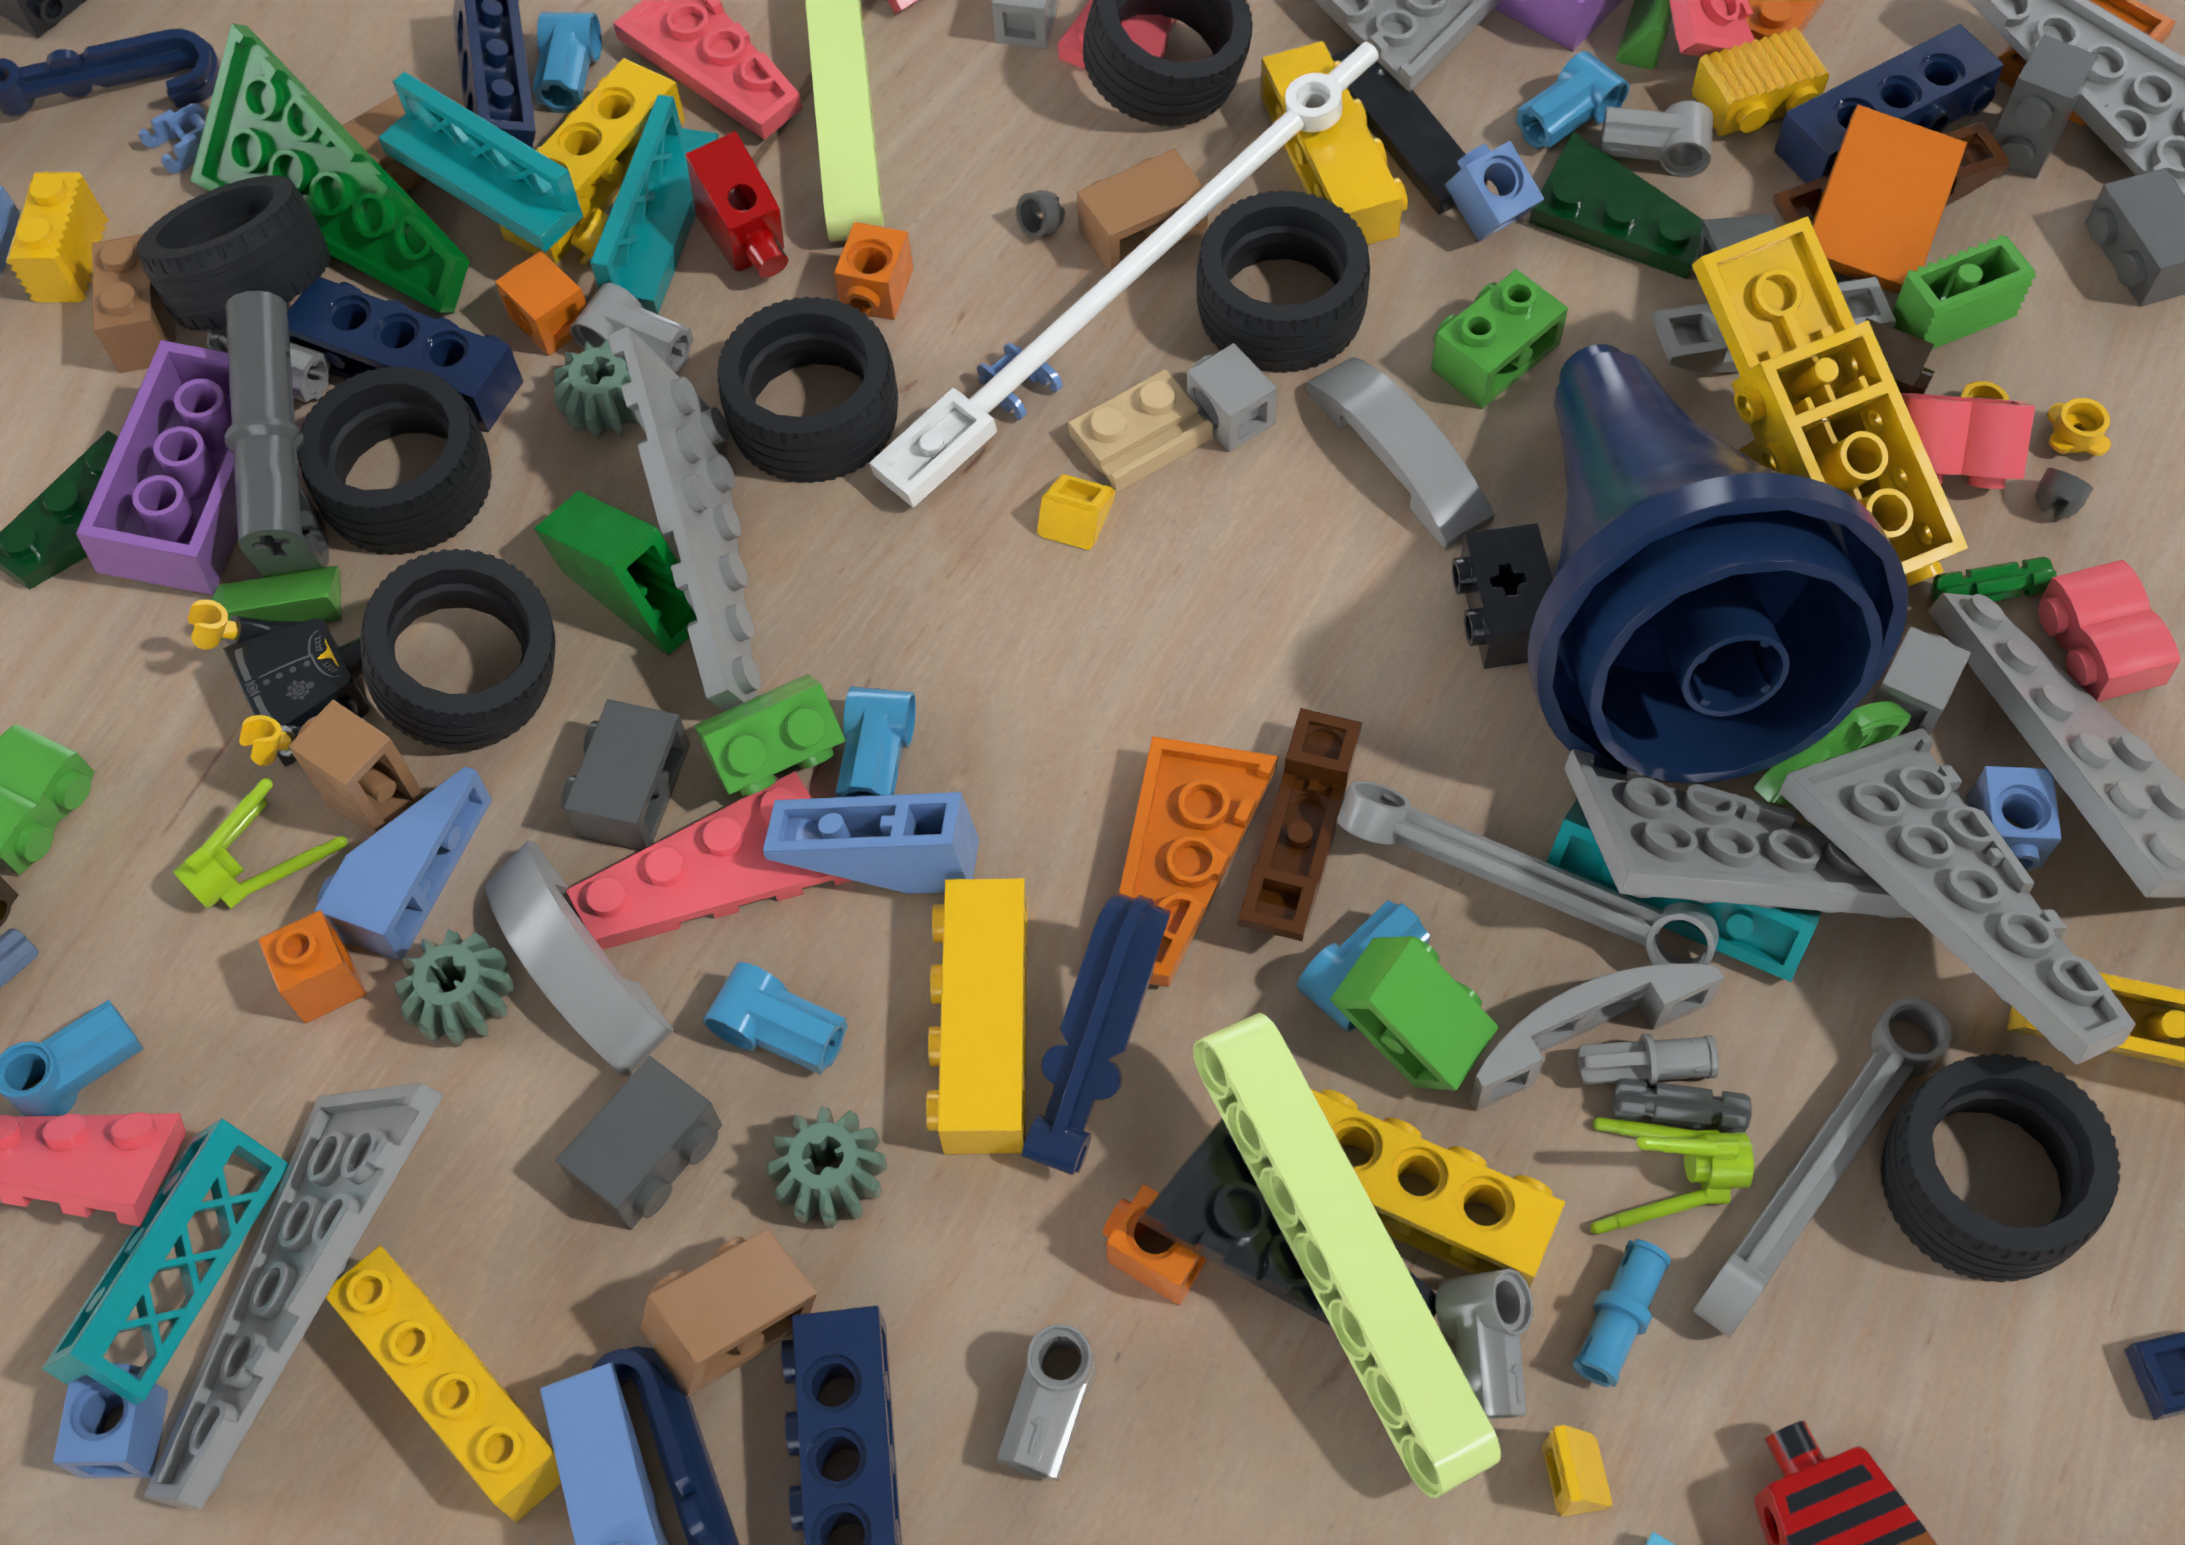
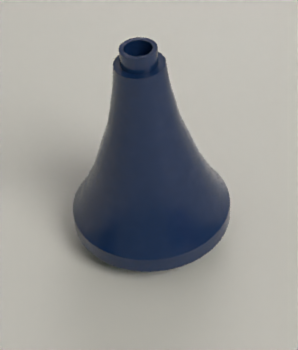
[1528,344,1908,783]

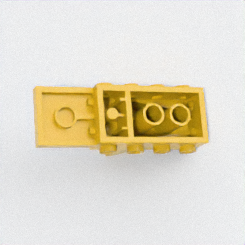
[1692,216,1968,587]

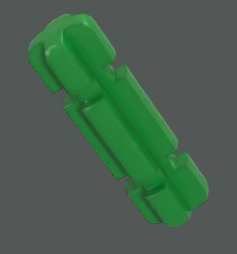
[1930,557,2057,602]

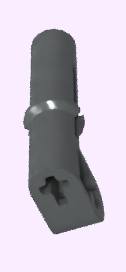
[224,291,329,577]

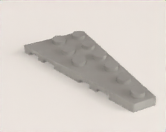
[1314,0,1498,92]
[1967,0,2185,194]
[607,326,761,712]
[1927,593,2185,898]
[1779,727,2136,1065]
[1564,749,1915,919]
[144,1083,444,1510]

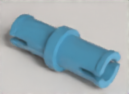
[1573,1239,1671,1387]

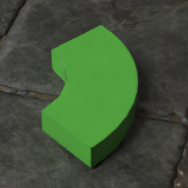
[1754,701,1912,807]

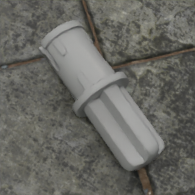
[1576,1034,1719,1088]

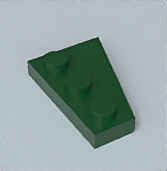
[1529,132,1703,279]
[0,430,118,590]

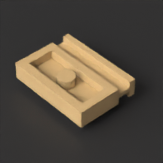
[1068,369,1213,493]

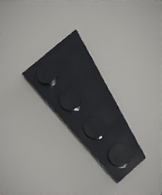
[1137,1118,1437,1327]

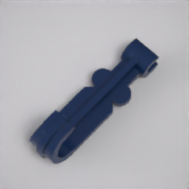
[0,28,220,116]
[1022,893,1171,1175]
[591,1346,739,1545]

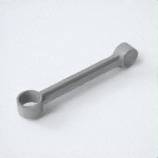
[1337,781,1719,965]
[1692,998,1952,1338]

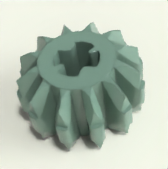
[553,339,640,439]
[394,929,514,1046]
[767,1105,887,1229]

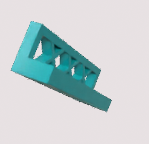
[378,71,583,252]
[590,94,719,315]
[1546,799,1821,982]
[42,1118,289,1405]

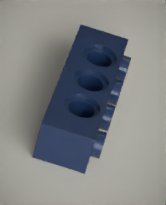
[453,0,536,148]
[1774,24,2004,183]
[288,277,524,432]
[781,1305,902,1545]

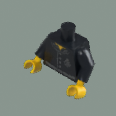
[187,599,370,767]

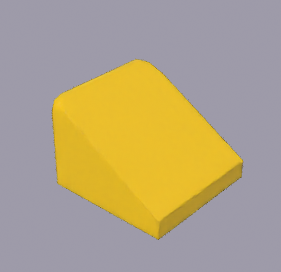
[1037,474,1116,550]
[1541,1425,1612,1517]

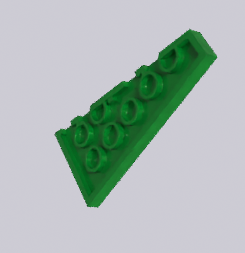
[190,23,470,313]

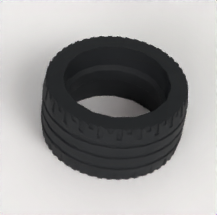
[1083,0,1253,127]
[136,175,331,331]
[1197,190,1370,373]
[717,297,898,483]
[297,366,492,555]
[360,549,556,750]
[1881,1053,2120,1282]

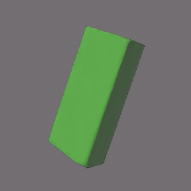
[1616,0,1672,70]
[212,565,342,640]

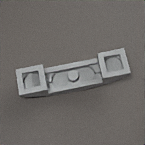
[1652,277,1896,372]
[1305,357,1495,549]
[485,841,674,1076]
[1469,963,1724,1111]

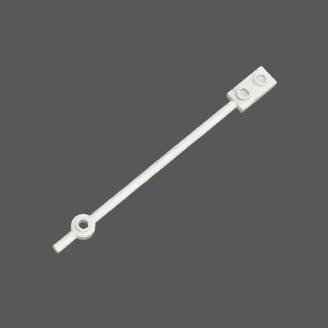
[869,42,1379,508]

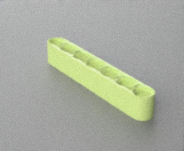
[805,0,884,243]
[1193,1013,1501,1498]

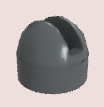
[1016,190,1065,238]
[2036,468,2093,519]

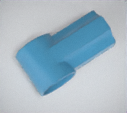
[532,12,602,113]
[1516,51,1629,150]
[836,686,916,797]
[1296,900,1431,1032]
[703,962,848,1075]
[0,1000,144,1116]

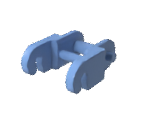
[138,103,206,173]
[977,343,1063,420]

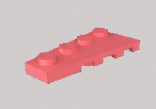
[566,771,853,950]
[0,1112,186,1227]

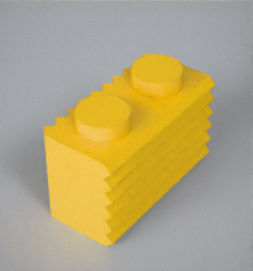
[1691,27,1830,136]
[6,172,109,302]

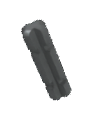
[1612,1078,1752,1133]

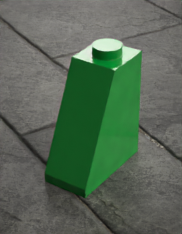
[534,491,697,656]

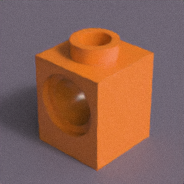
[834,222,914,320]
[495,250,587,356]
[258,910,367,1024]
[1103,1184,1208,1306]

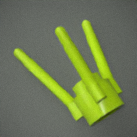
[173,778,348,909]
[1590,1117,1754,1234]

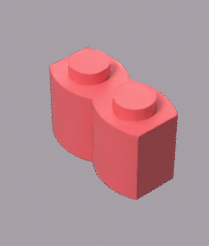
[1901,393,2035,489]
[2038,560,2181,702]

